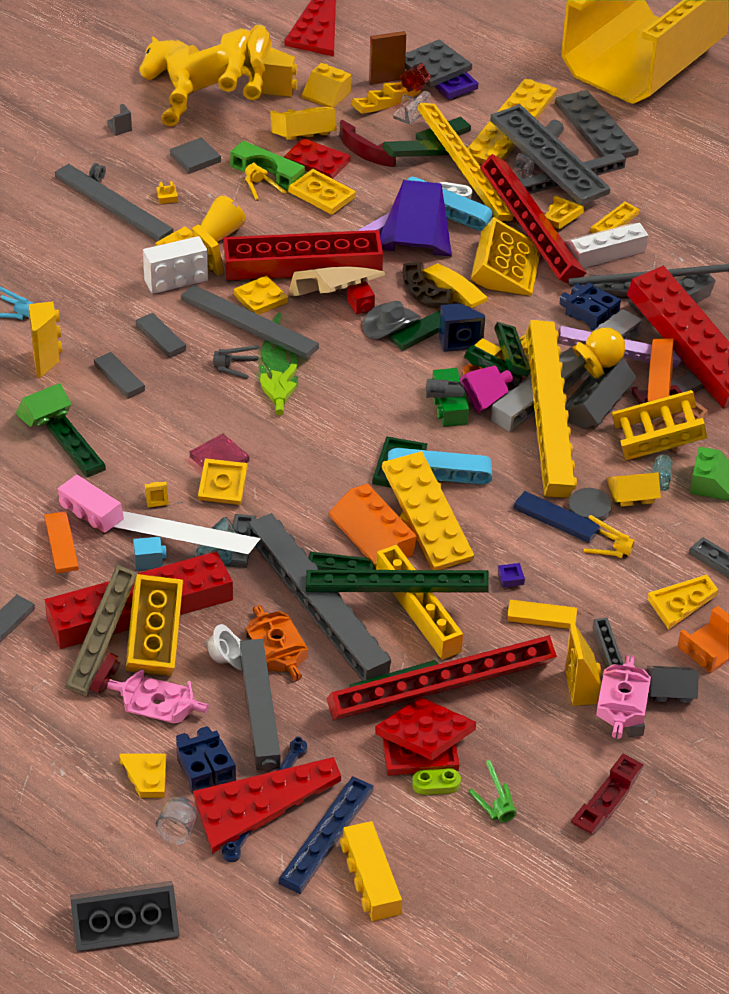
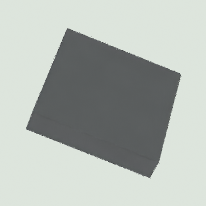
[170,137,221,174]

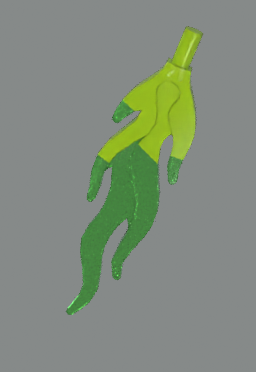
[259,313,298,416]

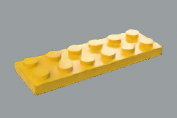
[382,451,475,570]

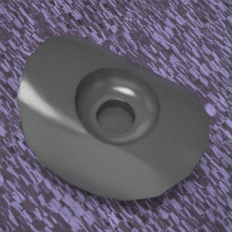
[363,301,421,339]

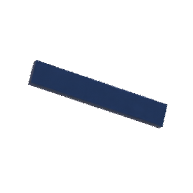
[279,776,374,894]

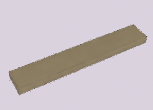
[65,565,138,697]

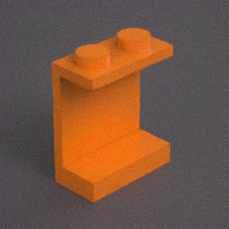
[677,606,729,673]

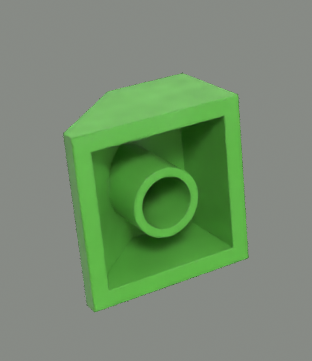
[16,383,72,427]
[690,447,729,501]

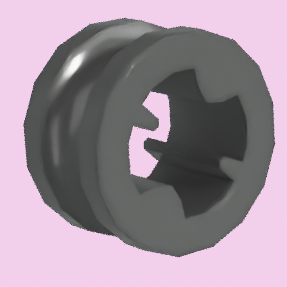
[89,163,106,182]

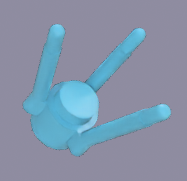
[0,287,34,320]

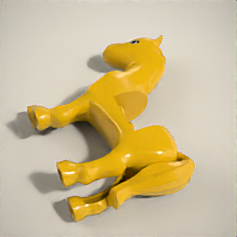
[139,24,272,127]

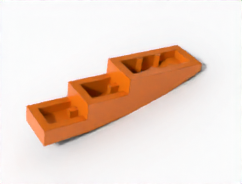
[648,339,674,402]
[44,511,79,574]

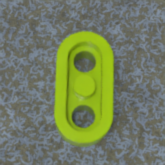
[412,768,461,795]

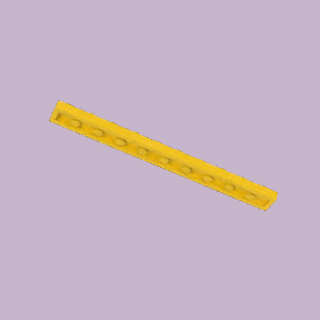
[417,103,514,222]

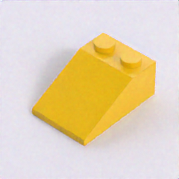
[564,624,602,706]

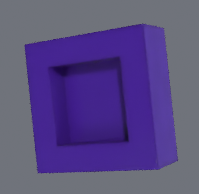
[497,563,525,588]

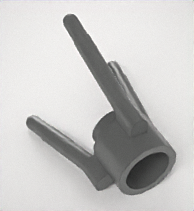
[213,345,259,379]

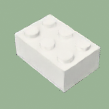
[143,236,208,294]

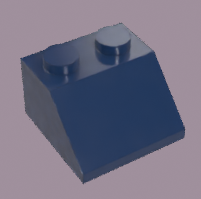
[439,304,485,352]

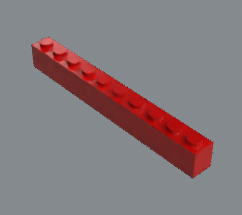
[480,154,587,287]
[326,635,557,721]

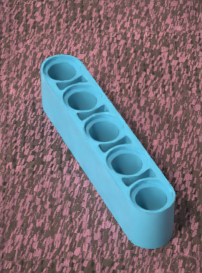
[407,177,493,231]
[388,448,492,484]

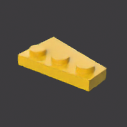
[647,575,718,630]

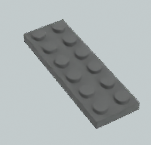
[555,90,639,158]

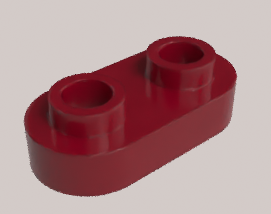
[89,652,120,694]

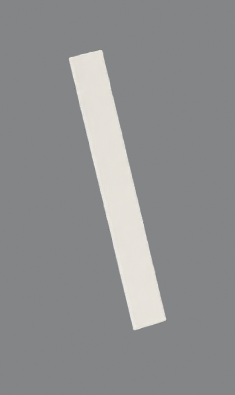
[114,511,260,554]

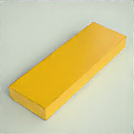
[590,202,640,233]
[507,600,577,629]

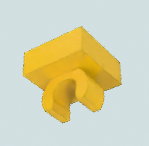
[156,181,178,204]
[144,482,169,508]

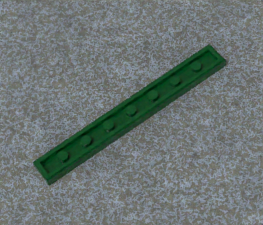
[305,570,489,593]

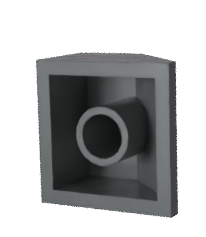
[647,665,699,703]

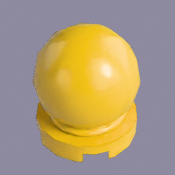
[572,327,625,379]

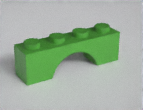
[230,141,305,191]

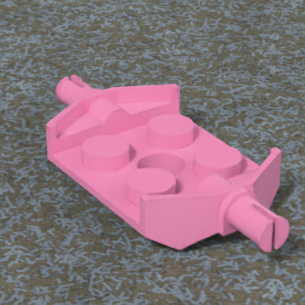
[596,655,651,739]
[107,669,209,724]

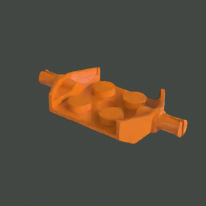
[246,605,308,681]

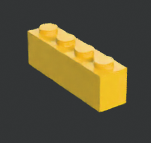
[340,821,402,921]

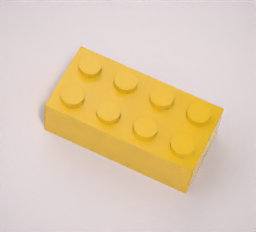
[125,574,183,676]

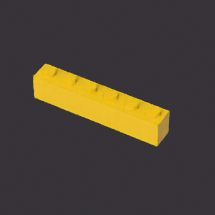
[376,544,463,660]

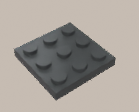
[405,39,472,88]

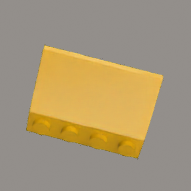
[470,217,540,296]

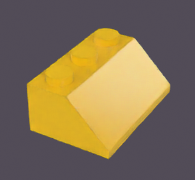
[28,301,63,378]

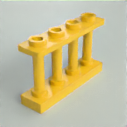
[611,390,707,461]

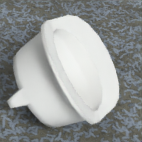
[204,624,242,671]

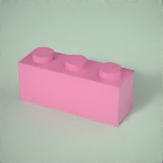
[57,475,124,533]

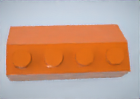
[328,483,417,567]

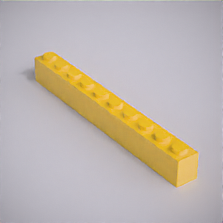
[526,320,577,498]

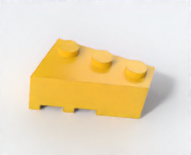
[270,107,337,140]

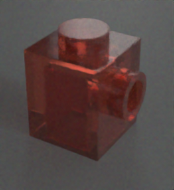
[400,62,431,92]

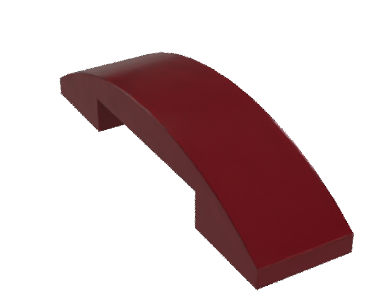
[339,120,396,167]
[571,753,644,835]

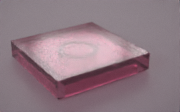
[189,433,250,468]

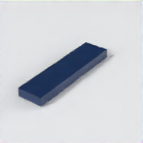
[513,491,600,543]

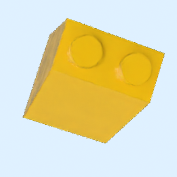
[261,48,298,97]

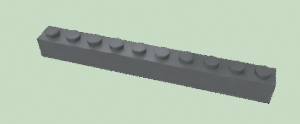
[520,152,626,194]
[592,618,645,737]

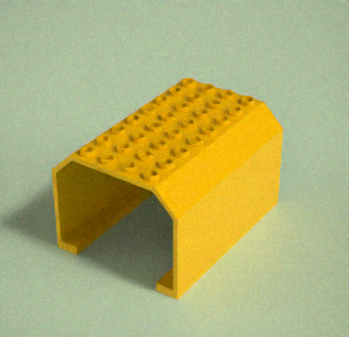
[561,0,729,104]

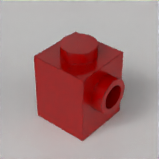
[347,281,375,315]

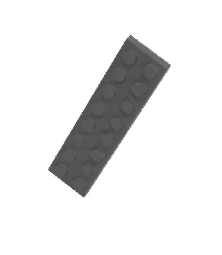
[490,104,611,205]

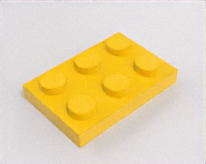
[288,169,356,215]

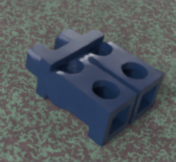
[560,283,621,331]
[176,726,236,794]

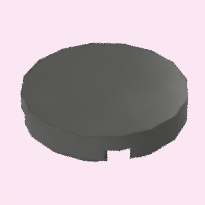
[568,488,612,521]

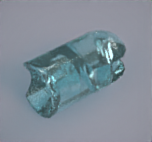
[653,454,673,491]

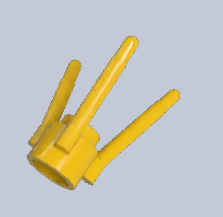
[245,162,286,200]
[583,515,635,558]

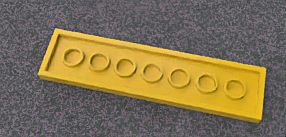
[467,79,557,164]

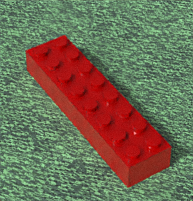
[223,230,383,280]
[627,265,729,409]
[44,551,233,649]

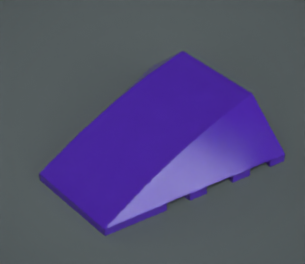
[380,180,452,257]

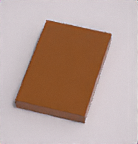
[369,31,407,84]

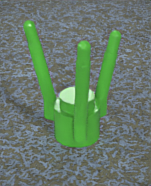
[469,760,517,823]

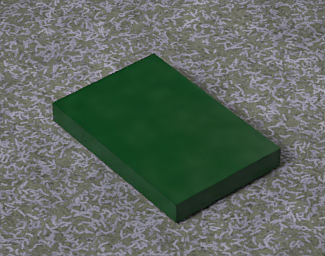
[372,436,428,488]

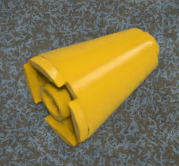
[200,196,246,242]

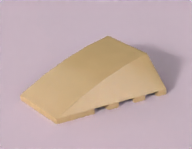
[288,267,385,297]

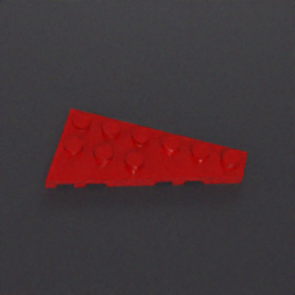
[285,0,336,57]
[193,757,341,854]

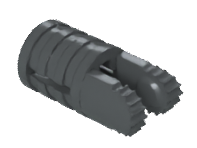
[426,379,465,399]

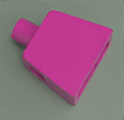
[459,366,513,414]

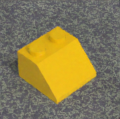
[302,63,352,108]
[606,472,661,506]

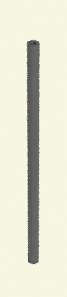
[569,264,729,286]

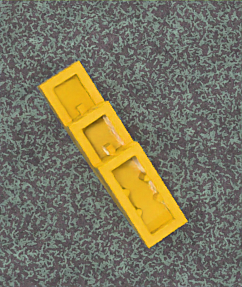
[351,81,421,114]
[423,263,488,308]

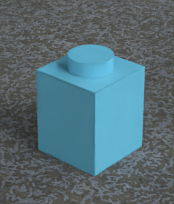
[133,537,167,571]

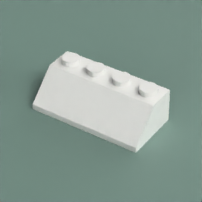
[564,223,649,268]

